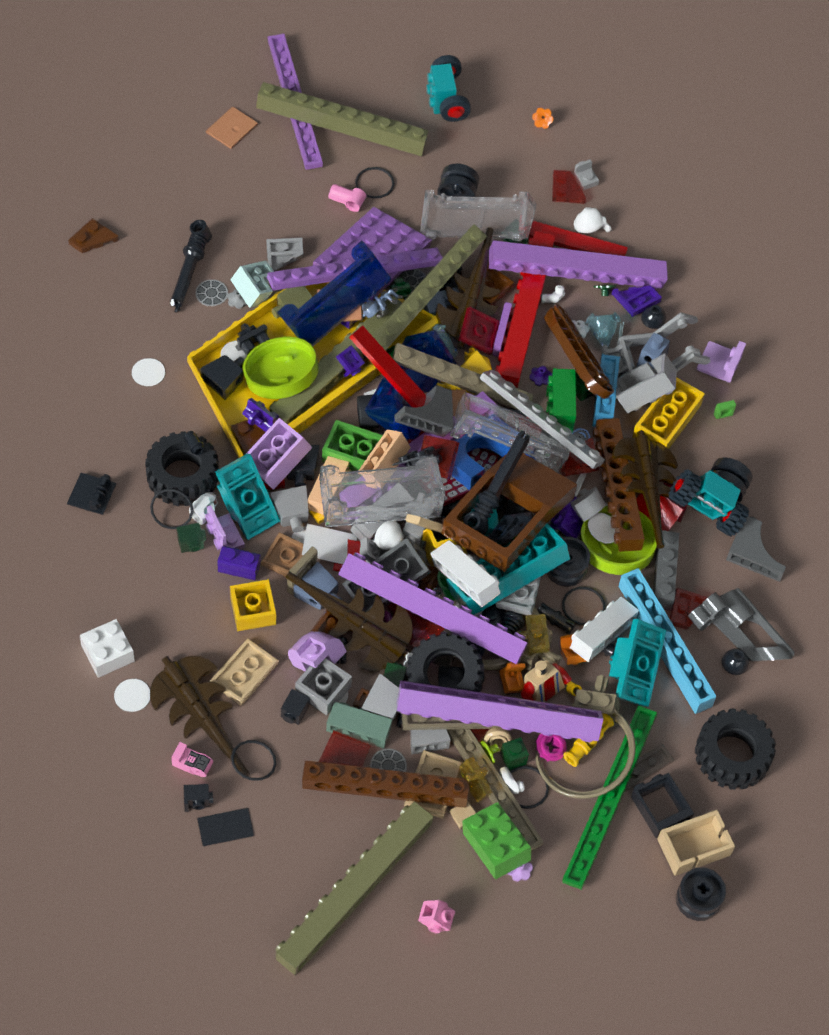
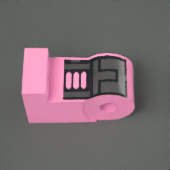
[171,742,213,777]

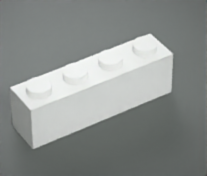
[431,540,500,607]
[570,597,639,662]

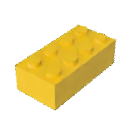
[632,377,705,449]

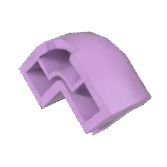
[288,631,347,671]

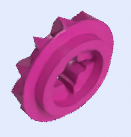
[535,733,567,762]

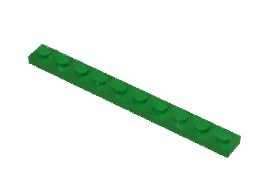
[562,706,657,890]

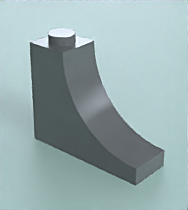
[395,385,453,437]
[726,516,786,582]

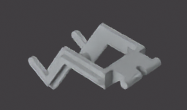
[601,313,710,376]

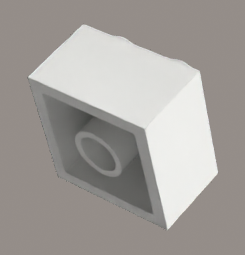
[80,619,135,678]

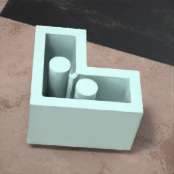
[231,261,274,308]

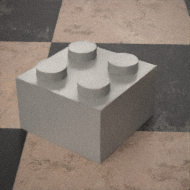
[295,658,352,715]

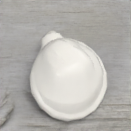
[574,207,612,233]
[375,521,404,550]

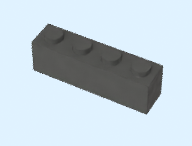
[653,530,680,611]

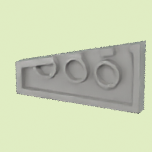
[495,576,541,616]

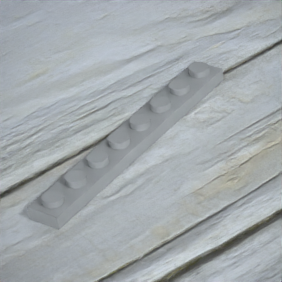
[480,370,605,469]

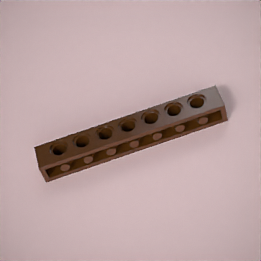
[593,418,644,552]
[302,760,469,808]

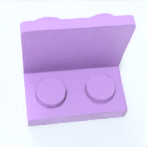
[697,341,746,383]
[205,505,245,550]

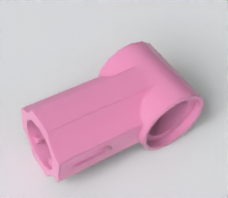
[329,184,366,212]

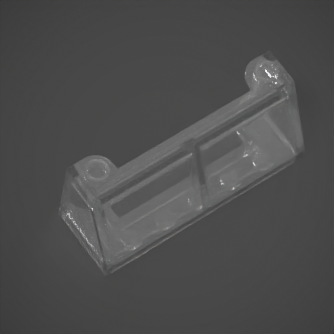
[420,190,537,241]
[450,392,570,472]
[319,456,445,527]

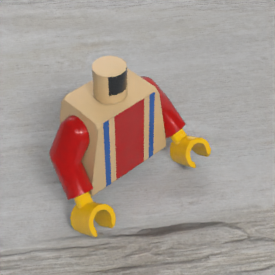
[521,660,582,702]

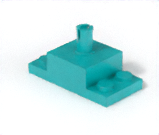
[215,453,280,540]
[609,619,666,707]

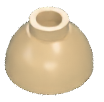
[484,728,512,752]

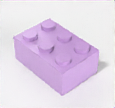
[246,418,312,490]

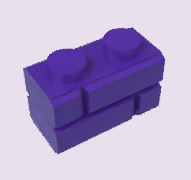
[217,546,261,581]

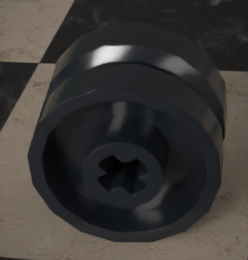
[437,163,480,208]
[711,457,753,502]
[546,537,590,587]
[676,868,726,921]

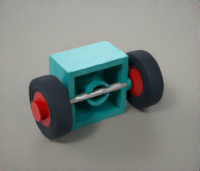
[426,55,471,122]

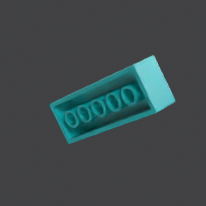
[446,523,570,616]

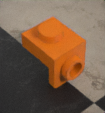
[560,634,586,665]
[499,662,526,694]

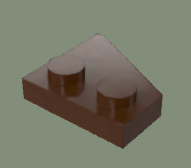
[68,218,119,253]

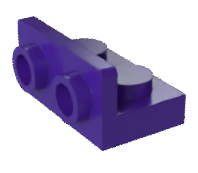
[550,496,584,538]

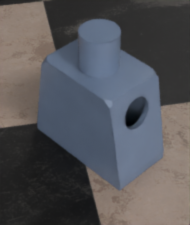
[636,333,670,369]
[294,562,342,610]

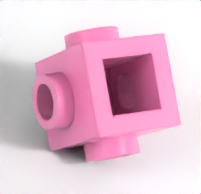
[418,900,455,933]

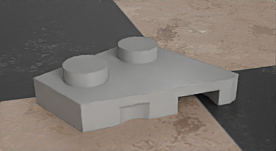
[266,238,303,272]

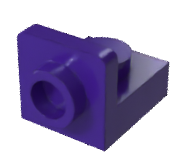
[336,345,365,377]

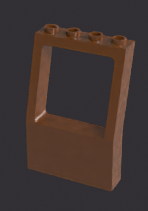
[441,453,577,572]

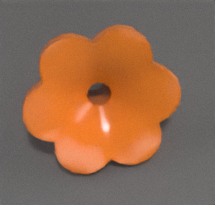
[532,107,554,129]

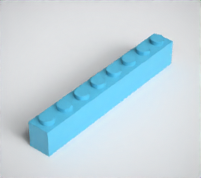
[619,568,717,714]

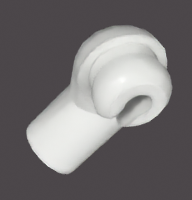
[541,285,565,303]
[499,767,525,794]

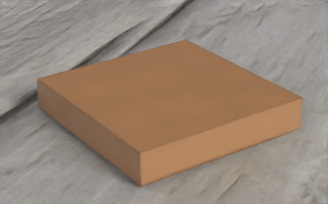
[261,532,304,577]

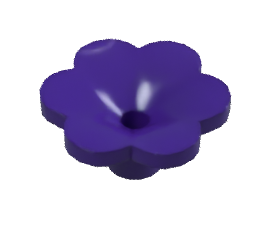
[529,366,552,386]

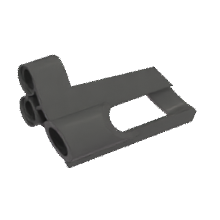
[688,588,795,661]

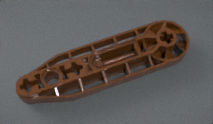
[544,304,614,399]

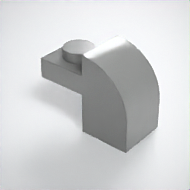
[570,487,606,522]

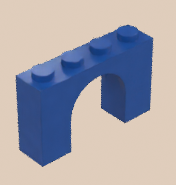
[437,416,517,490]

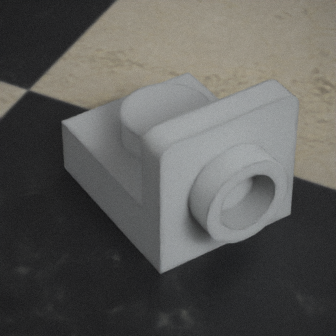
[574,159,599,190]

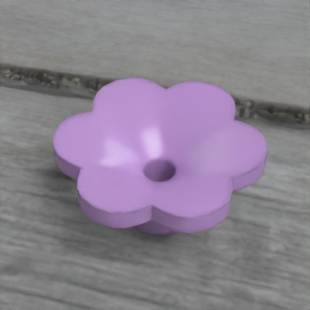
[507,862,533,882]

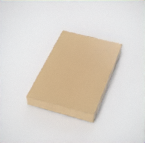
[210,638,279,706]
[404,750,462,819]

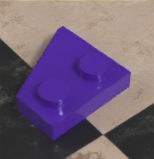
[612,286,662,317]

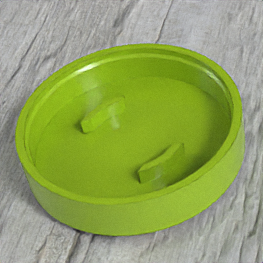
[243,337,319,399]
[579,506,657,575]

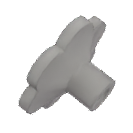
[227,289,247,309]

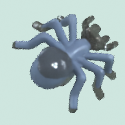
[361,288,403,321]

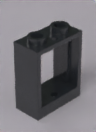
[631,773,694,838]

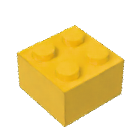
[230,579,276,631]

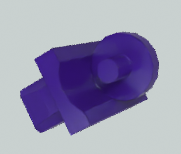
[242,398,279,432]

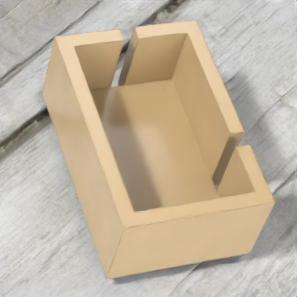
[657,810,735,876]

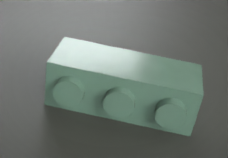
[326,702,392,749]

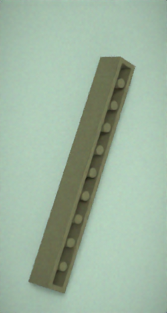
[256,82,429,156]
[373,224,487,350]
[269,296,402,425]
[276,801,433,976]

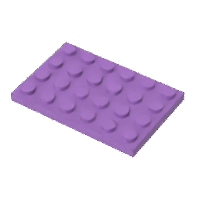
[313,207,432,300]

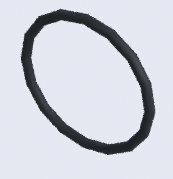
[355,167,395,199]
[150,489,194,529]
[562,586,605,626]
[231,740,277,781]
[510,766,549,809]

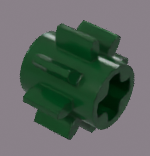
[390,278,411,300]

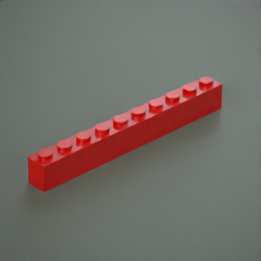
[495,231,555,388]

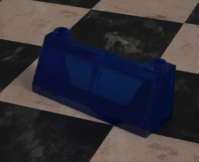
[277,240,392,347]
[364,330,457,440]

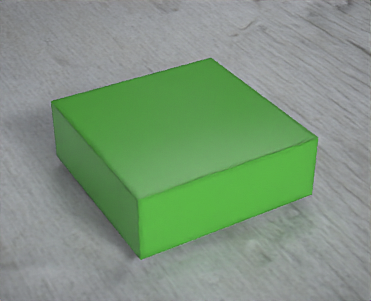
[714,400,736,419]

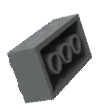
[342,538,432,612]

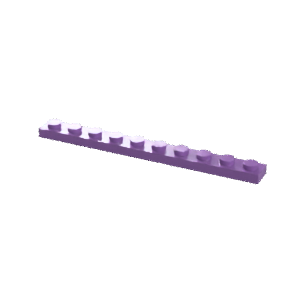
[268,34,323,170]
[267,247,443,290]

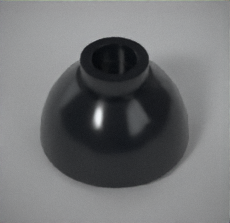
[641,305,666,329]
[721,649,749,675]

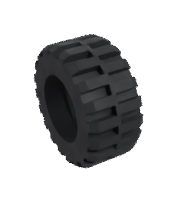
[145,431,219,506]
[407,632,485,693]
[695,708,776,790]

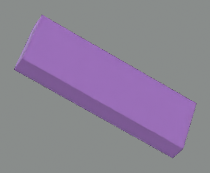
[493,302,512,357]

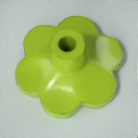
[480,741,499,764]

